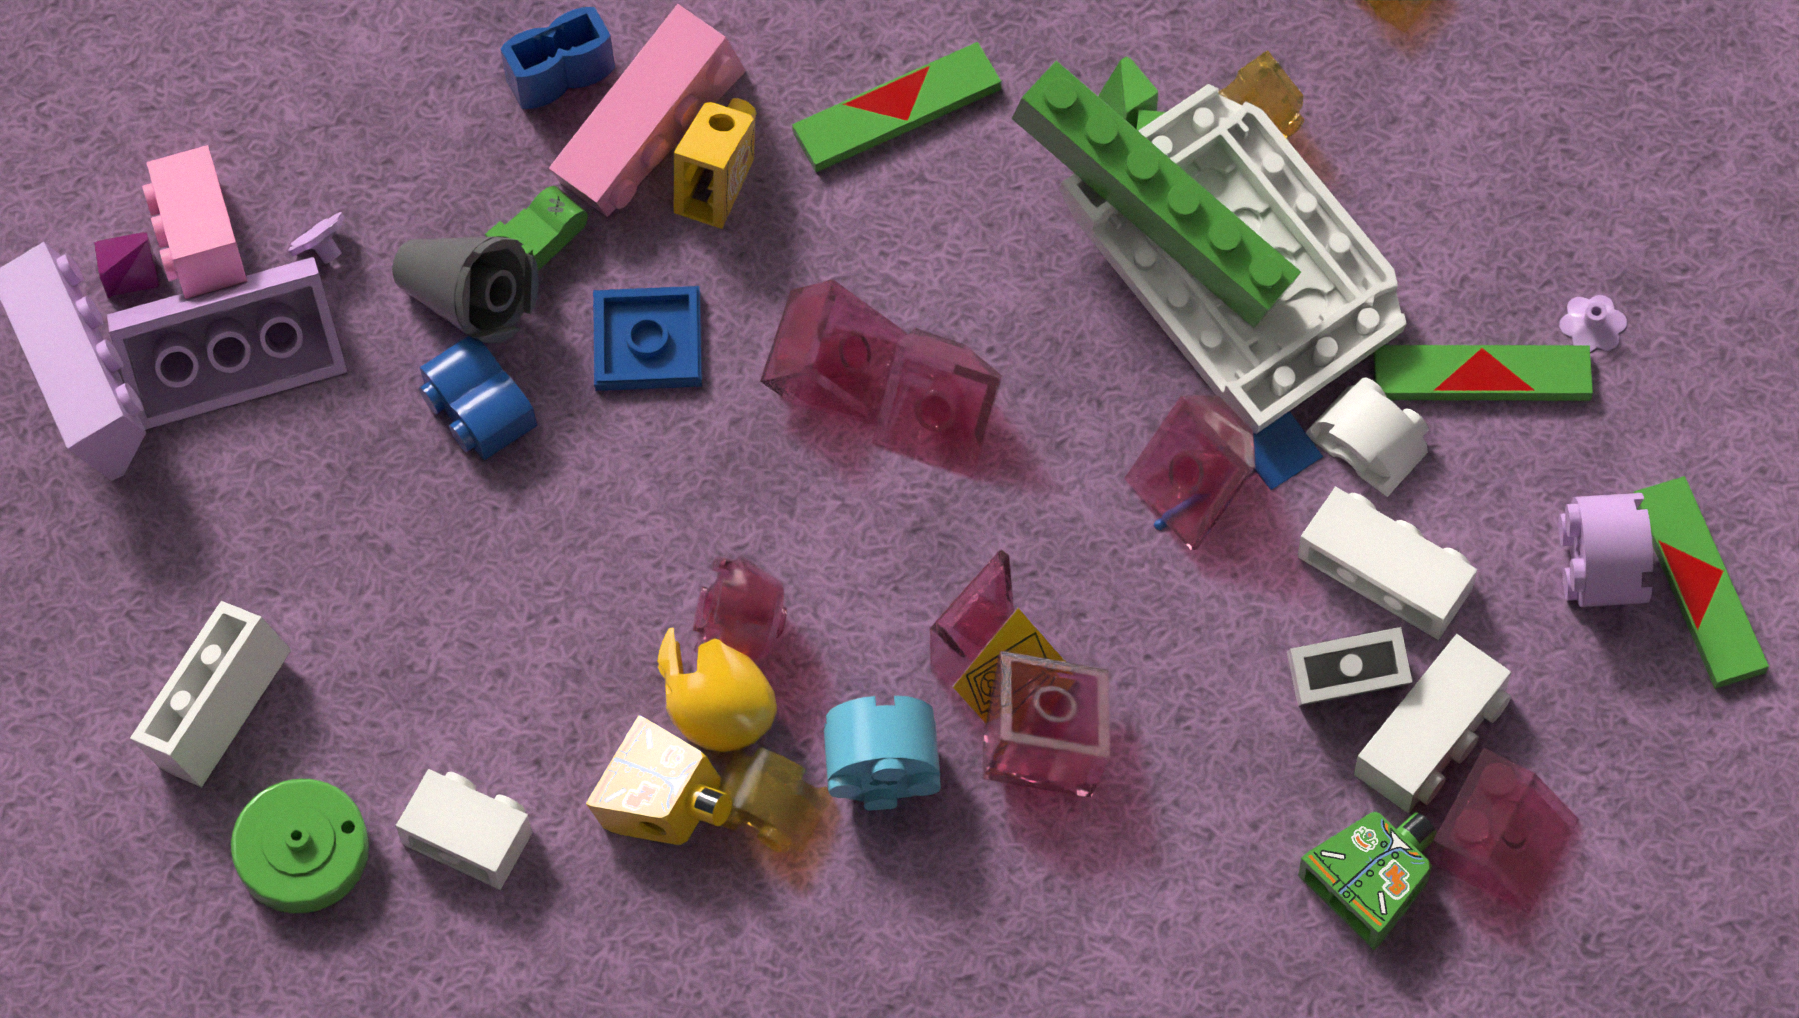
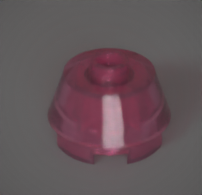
[693,556,787,660]

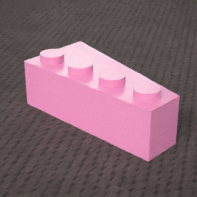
[549,4,746,217]

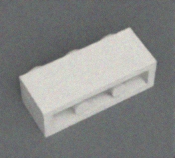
[1298,486,1477,640]
[130,601,291,787]
[1354,634,1511,814]

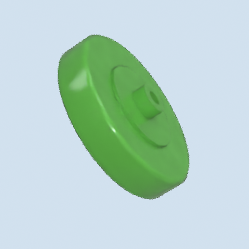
[231,779,369,913]

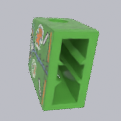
[1298,812,1438,950]

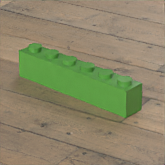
[1012,60,1301,328]

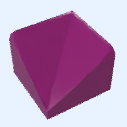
[94,232,159,298]

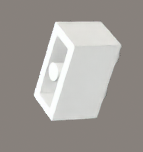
[1287,627,1412,706]
[396,769,532,890]

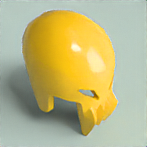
[657,627,777,752]

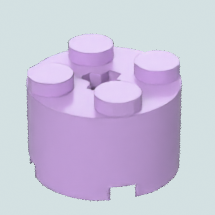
[1558,493,1653,607]

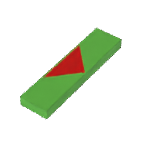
[792,42,1002,172]
[1373,345,1593,401]
[1634,476,1769,689]

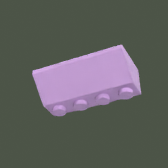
[0,242,146,481]
[107,257,347,430]

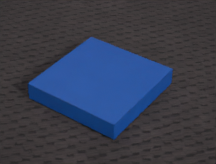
[593,286,702,391]

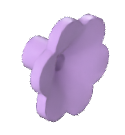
[288,212,345,264]
[1559,295,1627,352]

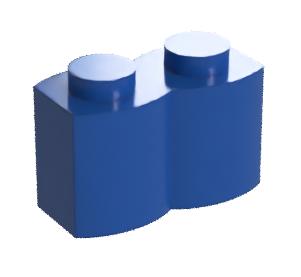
[500,7,615,109]
[419,336,537,461]

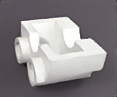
[1306,378,1429,497]

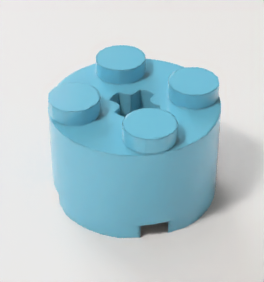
[824,696,941,811]

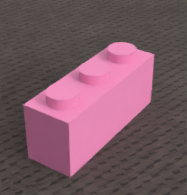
[142,145,248,299]

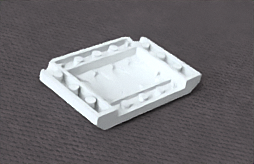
[1060,84,1407,434]

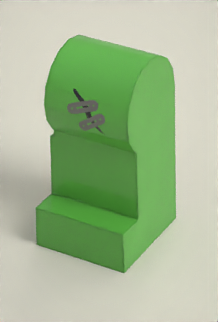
[485,186,588,271]

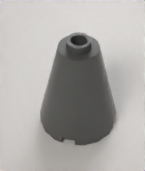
[392,236,539,343]

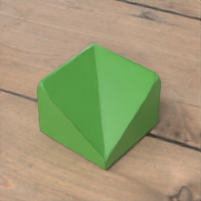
[1098,56,1158,129]

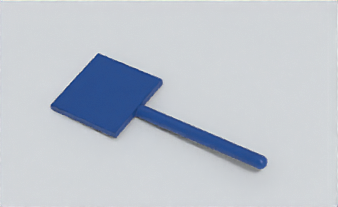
[1154,411,1323,530]

